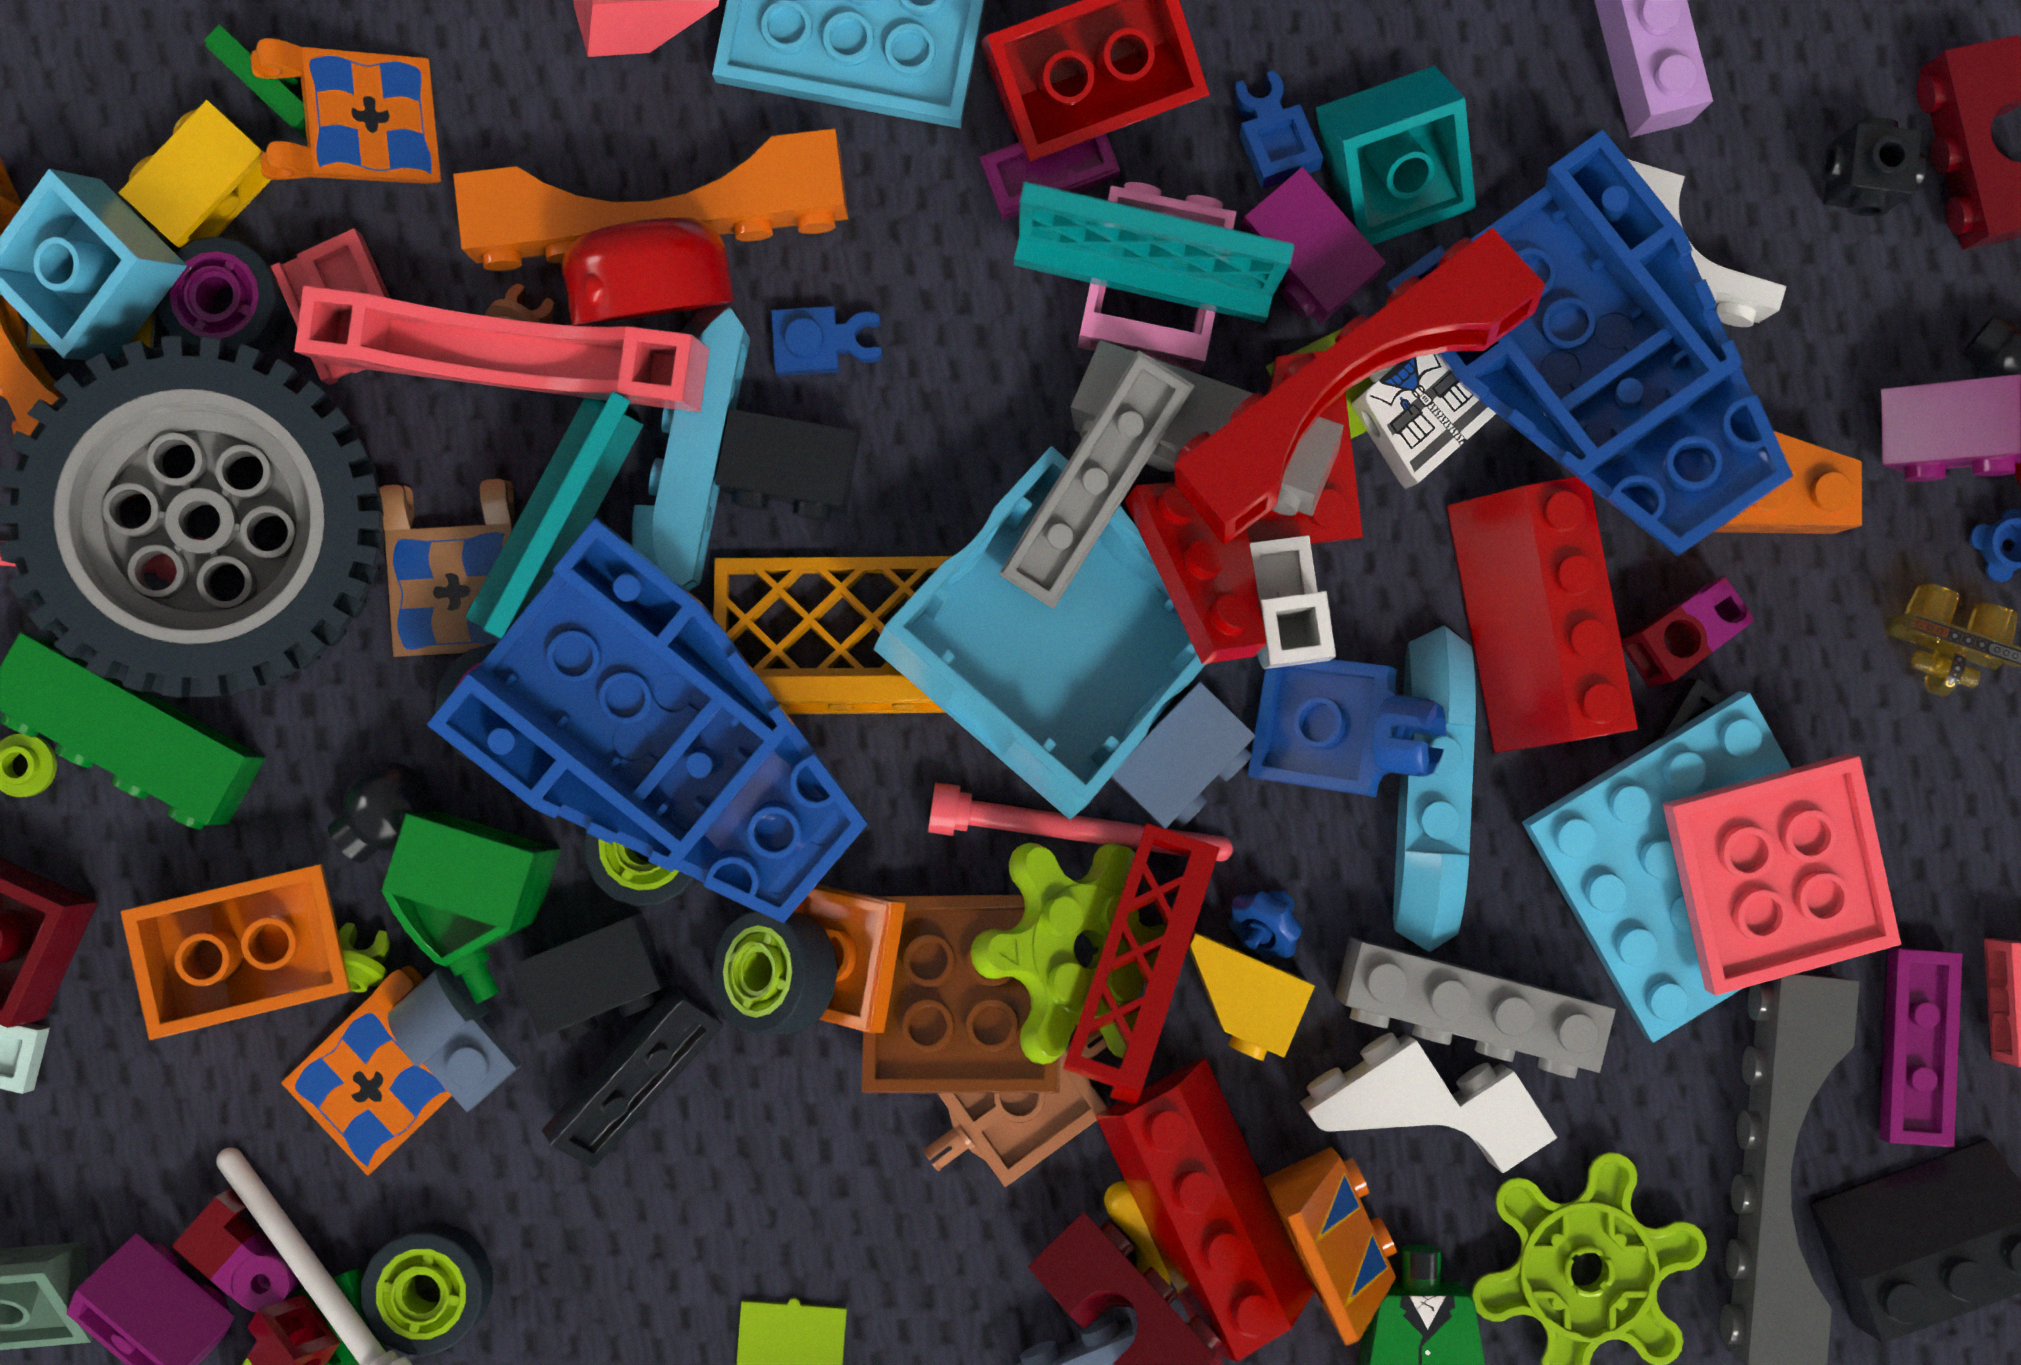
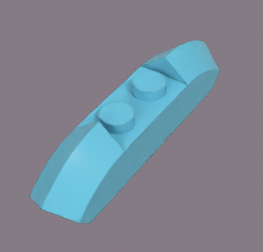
[632,303,750,592]
[1393,625,1476,952]

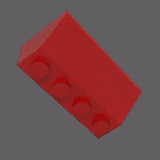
[1446,477,1638,753]
[1095,1057,1314,1362]

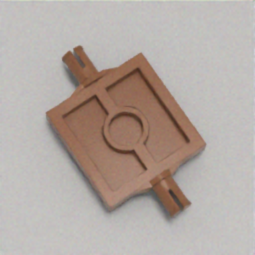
[923,1030,1108,1187]

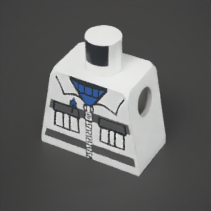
[1351,353,1496,489]

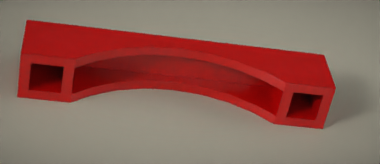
[1174,227,1545,545]

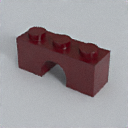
[1916,35,2021,250]
[1027,1212,1224,1365]

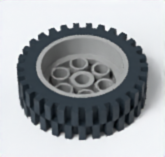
[0,336,385,697]

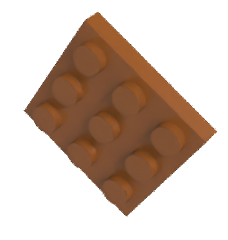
[862,895,1060,1094]

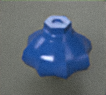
[1227,891,1302,961]

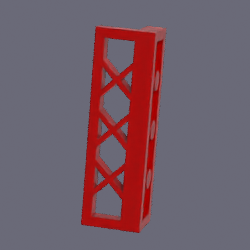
[1063,823,1220,1106]

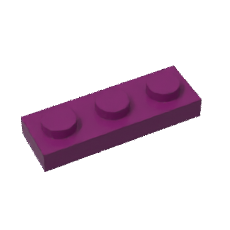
[1879,947,1963,1147]

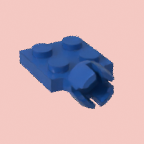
[1247,659,1447,797]

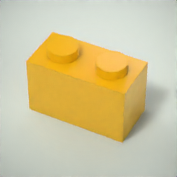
[118,100,272,248]

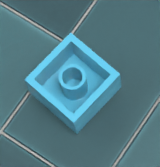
[0,169,187,361]

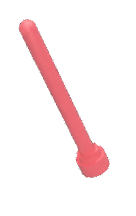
[928,782,1233,862]

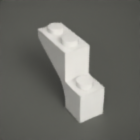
[1299,1033,1557,1173]

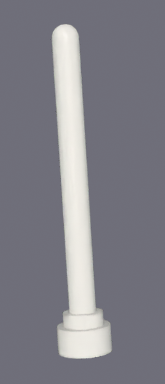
[216,1147,413,1365]

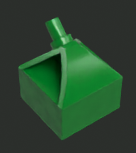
[381,811,561,1005]

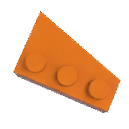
[1645,431,1862,534]

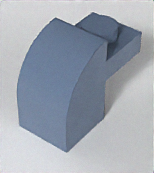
[387,966,522,1112]

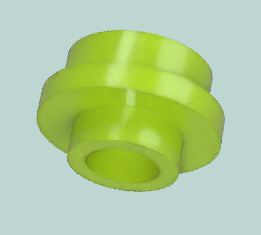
[0,734,57,797]

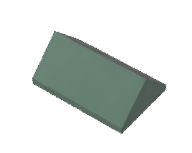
[0,1242,92,1350]

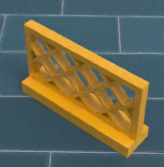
[713,556,953,714]

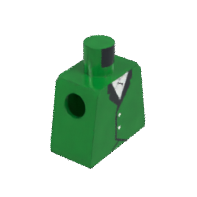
[1357,1245,1485,1365]

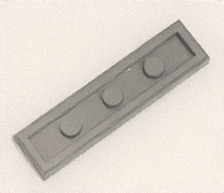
[999,350,1194,609]

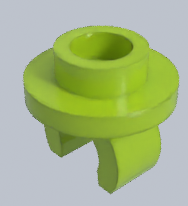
[339,922,390,992]

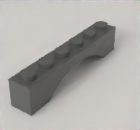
[1720,972,1860,1365]

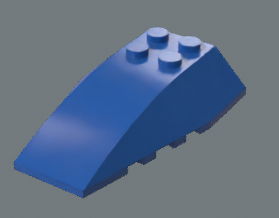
[1387,129,1793,556]
[427,517,868,923]

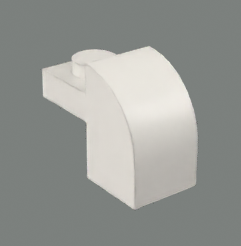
[1250,535,1336,669]

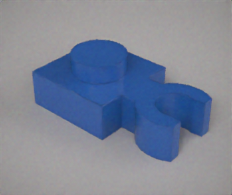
[1234,70,1323,189]
[771,306,883,376]

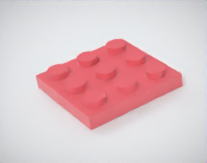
[1662,753,1901,996]

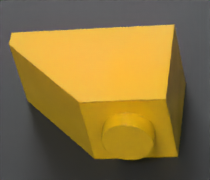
[1188,931,1315,1061]

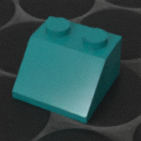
[1316,66,1476,246]

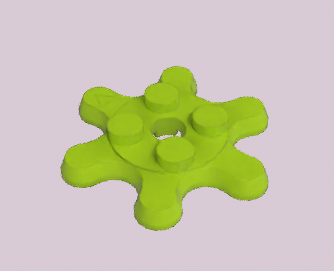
[971,843,1166,1064]
[1471,1152,1707,1365]

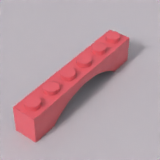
[294,286,709,413]

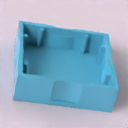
[874,446,1206,820]

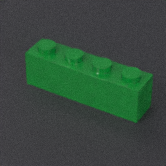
[0,633,266,830]

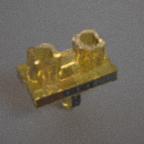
[1886,584,2021,697]

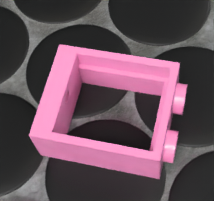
[1077,182,1236,373]

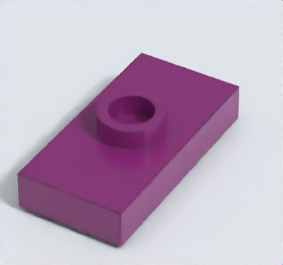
[980,134,1120,221]

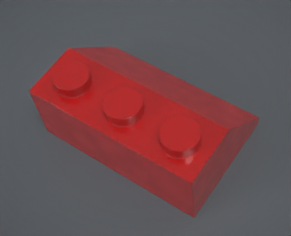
[980,0,1210,162]

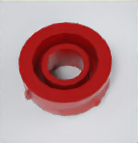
[561,218,735,326]

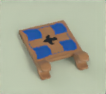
[379,479,515,657]

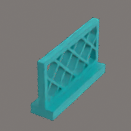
[1014,182,1295,323]
[465,391,643,639]

